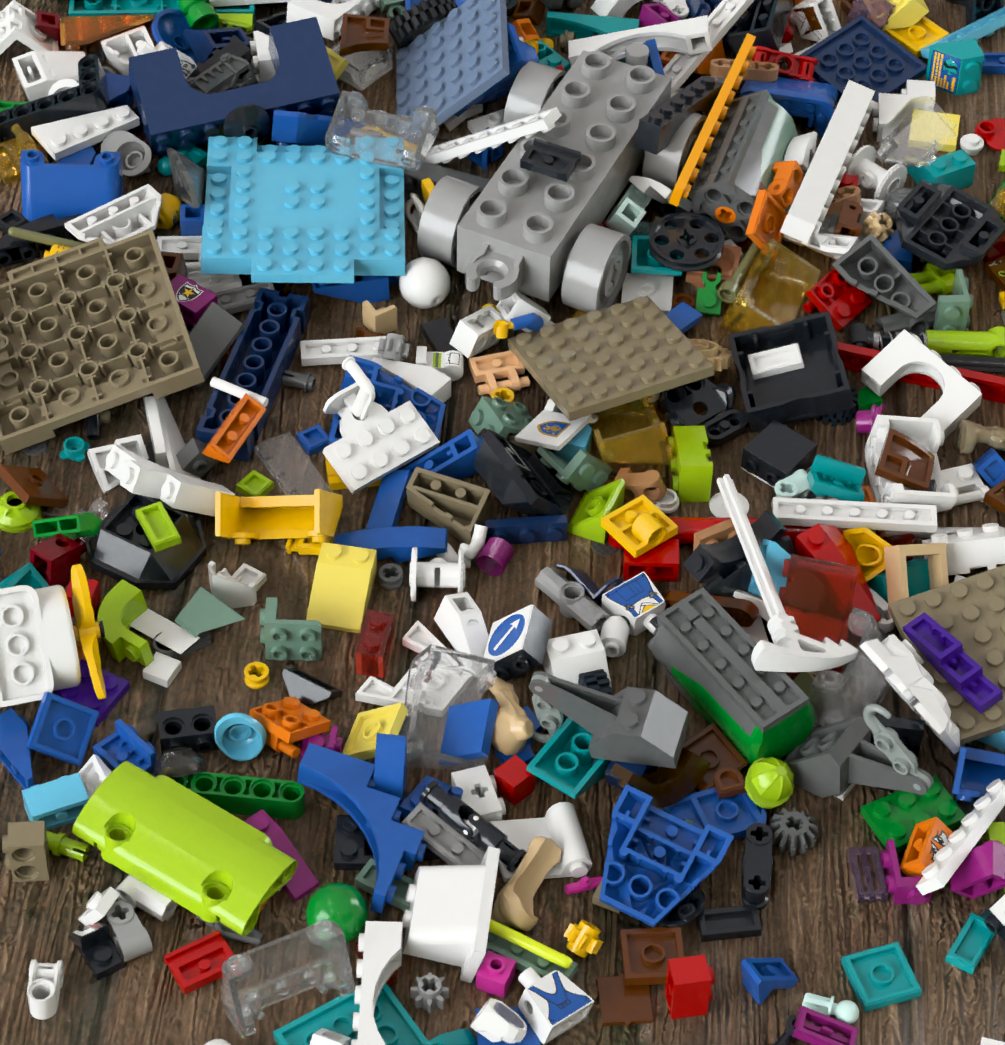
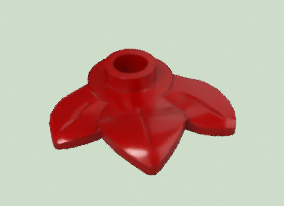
[974,118,1005,151]

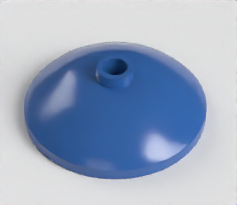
[151,9,199,64]

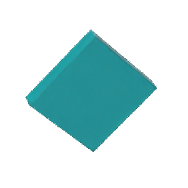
[841,942,922,1012]

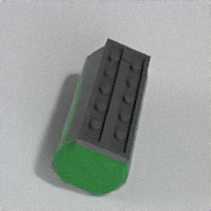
[648,587,816,766]

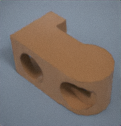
[613,468,667,503]

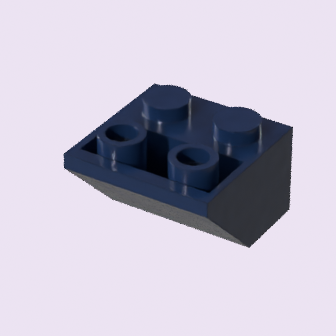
[182,26,250,64]

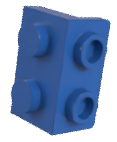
[93,718,157,774]

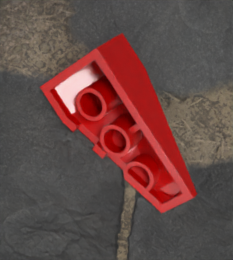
[794,524,881,634]

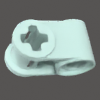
[771,469,818,507]

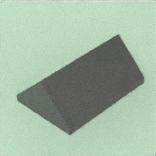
[188,302,245,388]

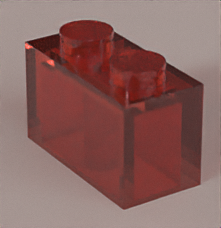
[355,610,395,678]

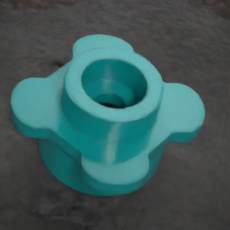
[60,437,90,462]

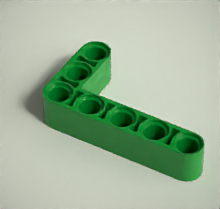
[164,769,305,820]

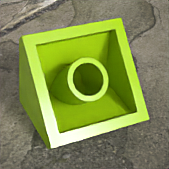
[567,478,625,544]

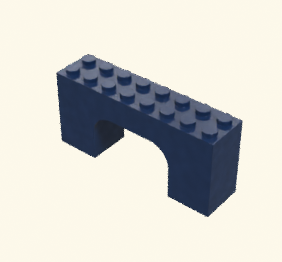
[129,17,340,156]

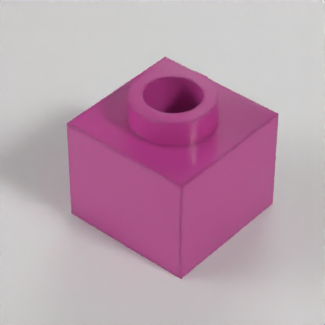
[476,951,516,998]

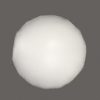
[399,257,450,309]

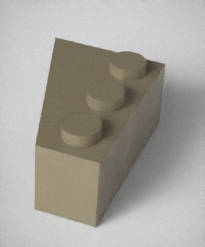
[406,467,493,545]

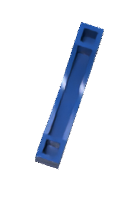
[58,72,134,164]

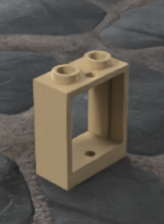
[884,543,949,604]

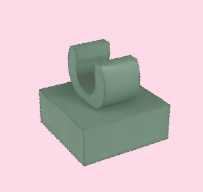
[379,0,405,21]

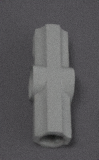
[535,566,609,632]

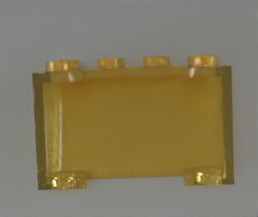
[588,395,673,465]

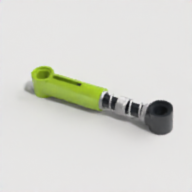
[846,323,1005,358]

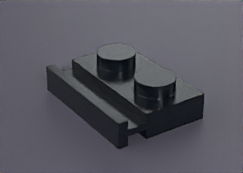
[520,138,581,182]

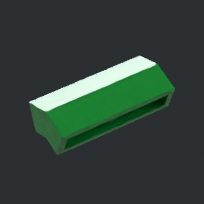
[32,512,102,539]

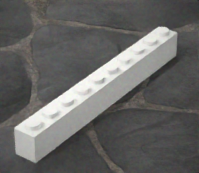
[780,80,875,244]

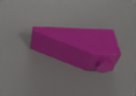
[244,809,319,902]

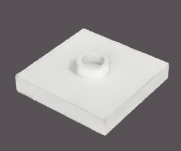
[621,273,674,314]

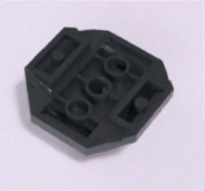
[894,180,1005,273]
[473,428,575,517]
[85,494,207,590]

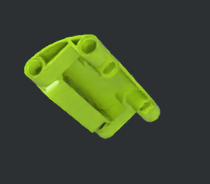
[72,761,298,937]

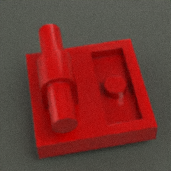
[803,268,872,331]

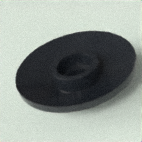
[223,105,271,143]

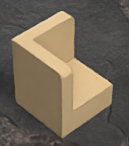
[362,300,397,334]

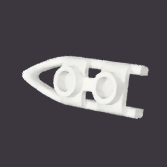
[404,193,425,235]

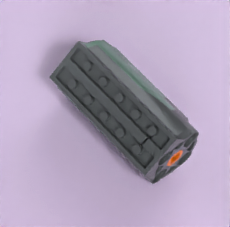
[688,89,798,242]

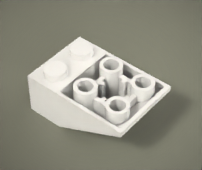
[12,50,86,102]

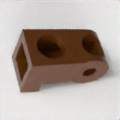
[833,201,863,238]

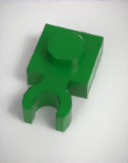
[695,271,722,317]

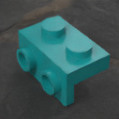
[807,455,866,502]

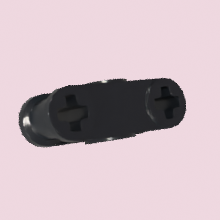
[741,823,773,911]

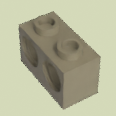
[2,821,50,882]

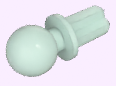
[802,993,859,1025]

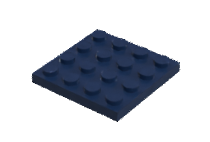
[799,15,927,102]

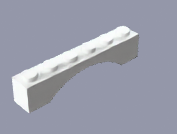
[568,15,713,67]
[351,921,403,1045]

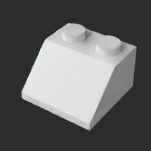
[542,629,612,693]

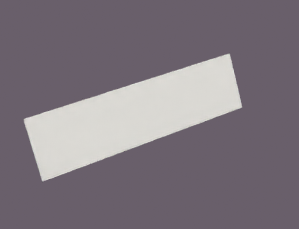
[130,609,200,654]

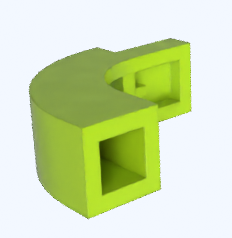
[97,579,154,667]

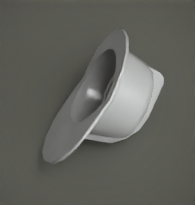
[101,131,152,177]

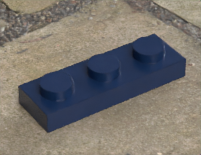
[485,514,567,544]

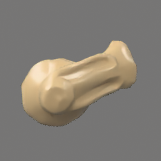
[487,677,535,756]
[491,836,562,931]

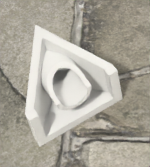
[208,561,257,609]

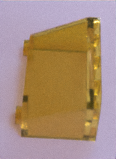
[720,238,821,333]

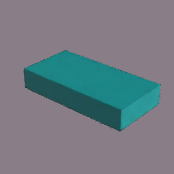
[945,913,996,975]

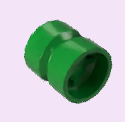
[178,0,219,29]

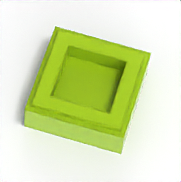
[236,470,274,497]

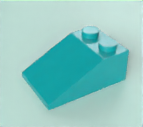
[526,717,611,799]

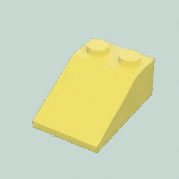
[306,542,377,633]

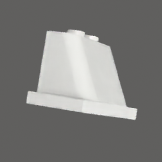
[402,846,500,983]

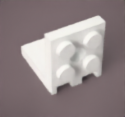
[0,0,59,55]

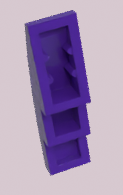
[903,612,1003,714]

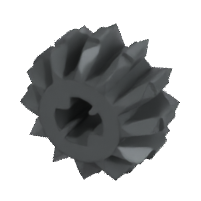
[769,806,819,857]

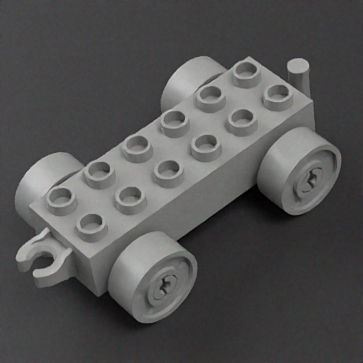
[417,42,707,313]

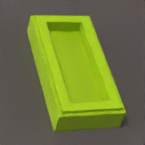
[135,501,181,552]

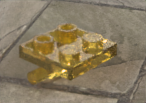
[0,124,49,184]

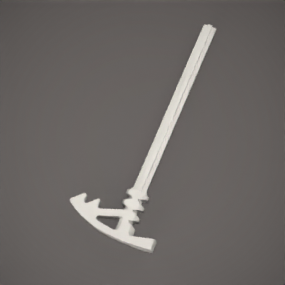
[717,474,858,672]

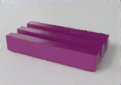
[792,1006,859,1045]

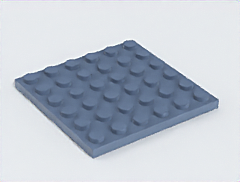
[396,0,509,145]

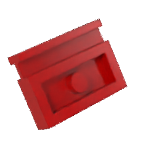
[164,930,240,995]

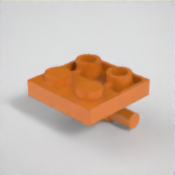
[249,697,331,759]

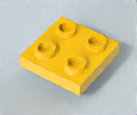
[601,494,678,558]

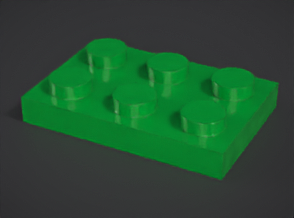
[860,775,966,853]

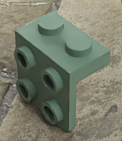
[933,269,974,331]
[468,396,533,439]
[536,446,613,492]
[259,597,322,661]

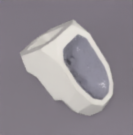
[470,998,527,1044]

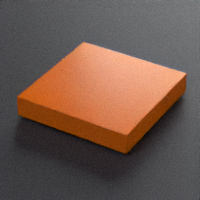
[745,190,788,258]

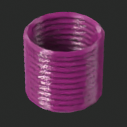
[477,537,514,576]

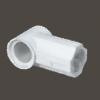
[115,875,178,922]

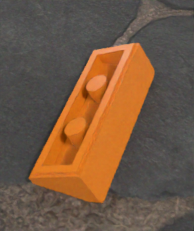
[202,393,267,464]

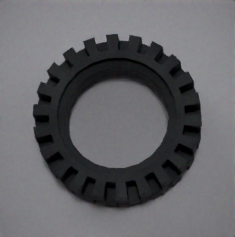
[389,0,458,50]

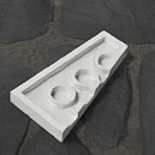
[31,105,140,161]

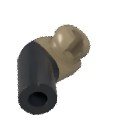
[87,409,110,440]

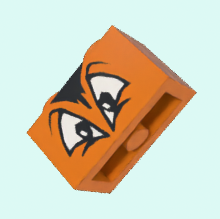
[899,817,953,877]

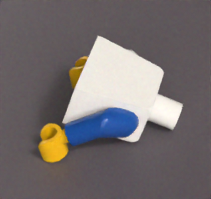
[482,291,555,339]

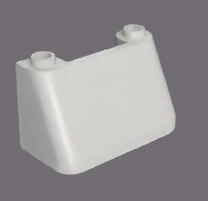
[865,414,959,513]

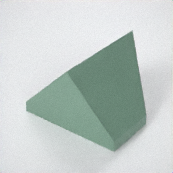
[174,587,245,638]

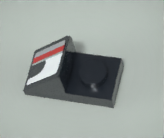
[69,921,125,981]

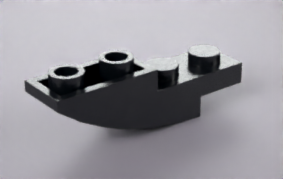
[0,214,81,268]

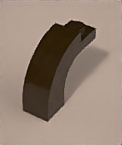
[610,747,711,808]

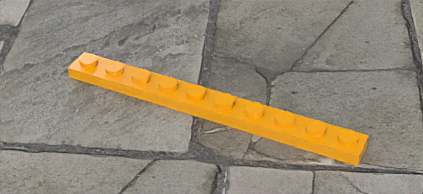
[669,33,757,207]

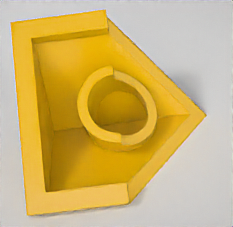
[843,527,892,582]

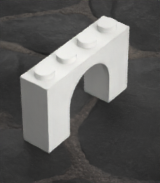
[286,0,381,41]
[861,329,982,440]

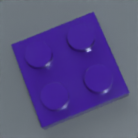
[53,659,130,727]

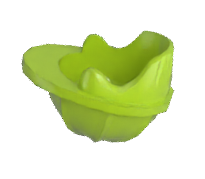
[745,757,794,809]

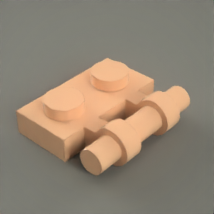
[468,351,530,396]

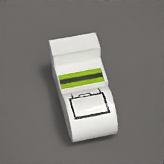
[416,346,464,381]

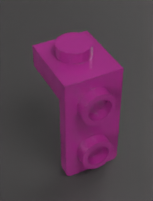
[881,839,932,905]

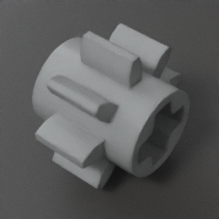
[378,333,410,362]
[410,972,449,1013]

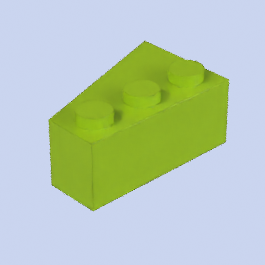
[667,426,713,502]

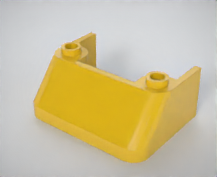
[215,489,343,545]

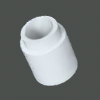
[600,616,630,657]

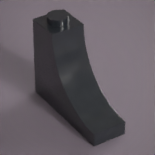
[683,510,787,585]

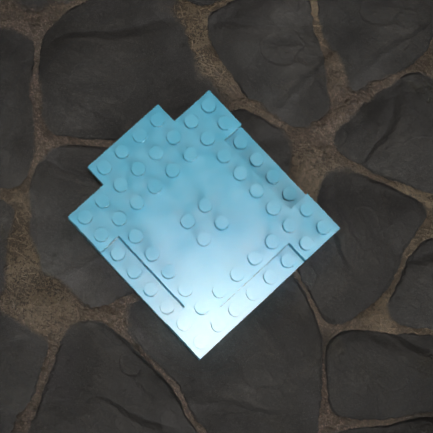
[200,136,405,283]

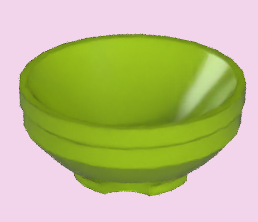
[0,491,42,533]

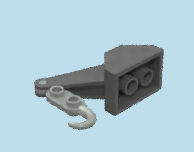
[529,671,690,769]
[783,704,934,798]

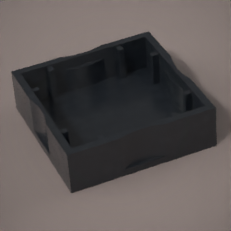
[728,311,853,432]

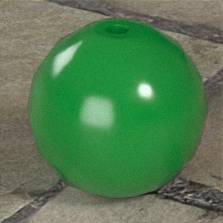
[305,882,368,946]

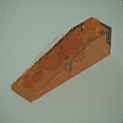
[59,14,154,51]

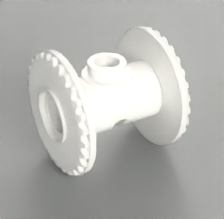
[844,145,907,203]
[409,547,466,602]

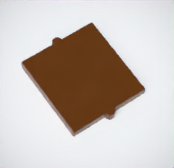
[597,973,653,1027]

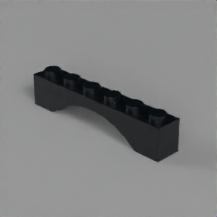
[634,76,723,155]

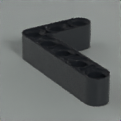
[0,54,109,144]

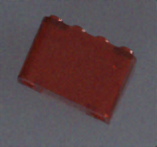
[773,554,859,678]

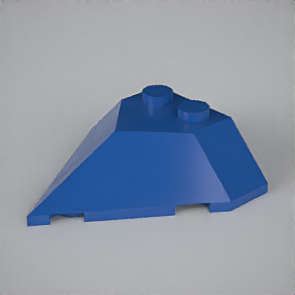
[270,110,369,146]

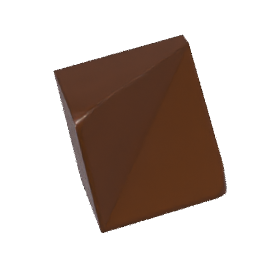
[512,0,546,25]

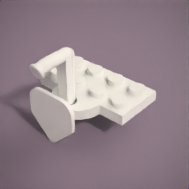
[322,356,440,495]

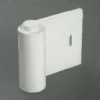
[489,802,592,882]

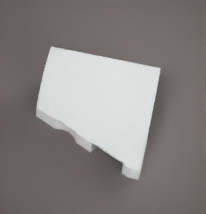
[87,434,149,494]

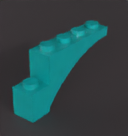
[546,11,659,63]

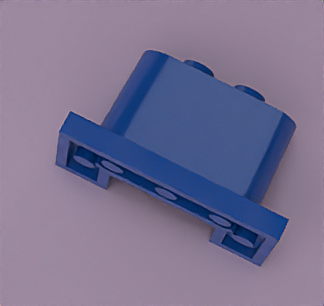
[454,22,539,117]

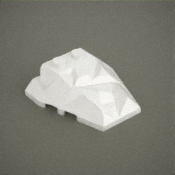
[782,198,884,260]
[860,634,960,754]

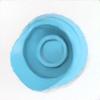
[214,713,267,761]

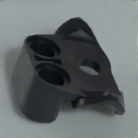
[657,378,736,426]

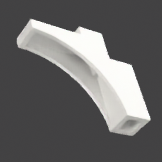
[105,444,235,517]

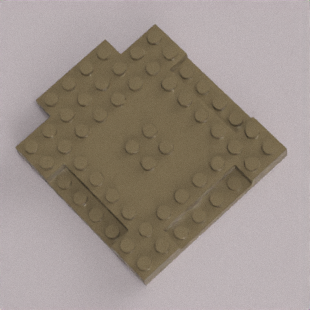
[0,229,205,455]

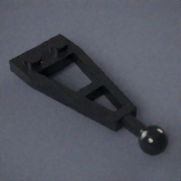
[333,815,473,870]

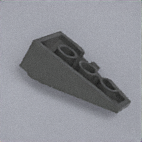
[167,148,207,208]

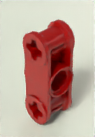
[752,46,818,82]

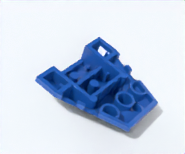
[328,355,446,451]
[599,784,734,927]

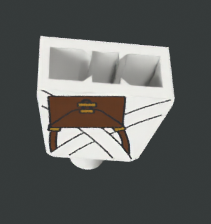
[790,0,841,42]

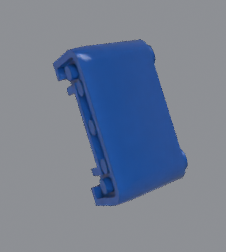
[739,77,838,138]
[20,149,125,222]

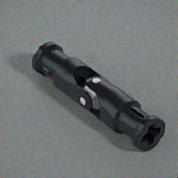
[419,780,527,873]

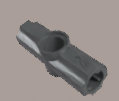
[875,305,937,335]

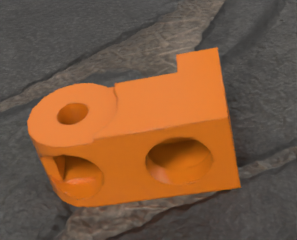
[767,161,805,208]

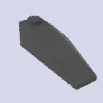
[832,234,937,320]

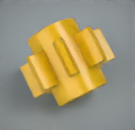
[563,920,603,958]

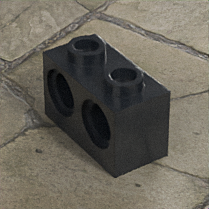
[157,705,220,757]

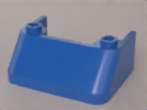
[952,745,1005,802]

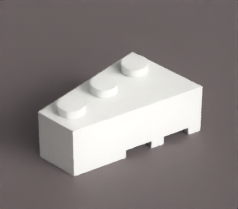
[100,26,155,76]
[922,523,1005,576]

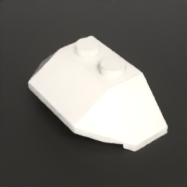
[64,184,162,246]

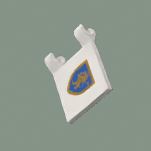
[515,398,598,451]

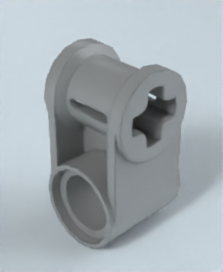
[106,901,153,962]

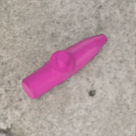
[565,876,603,895]

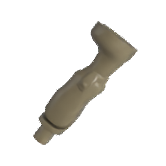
[954,419,1005,454]

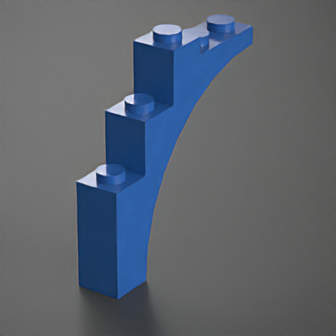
[297,743,427,914]

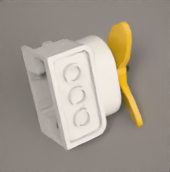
[0,564,106,708]

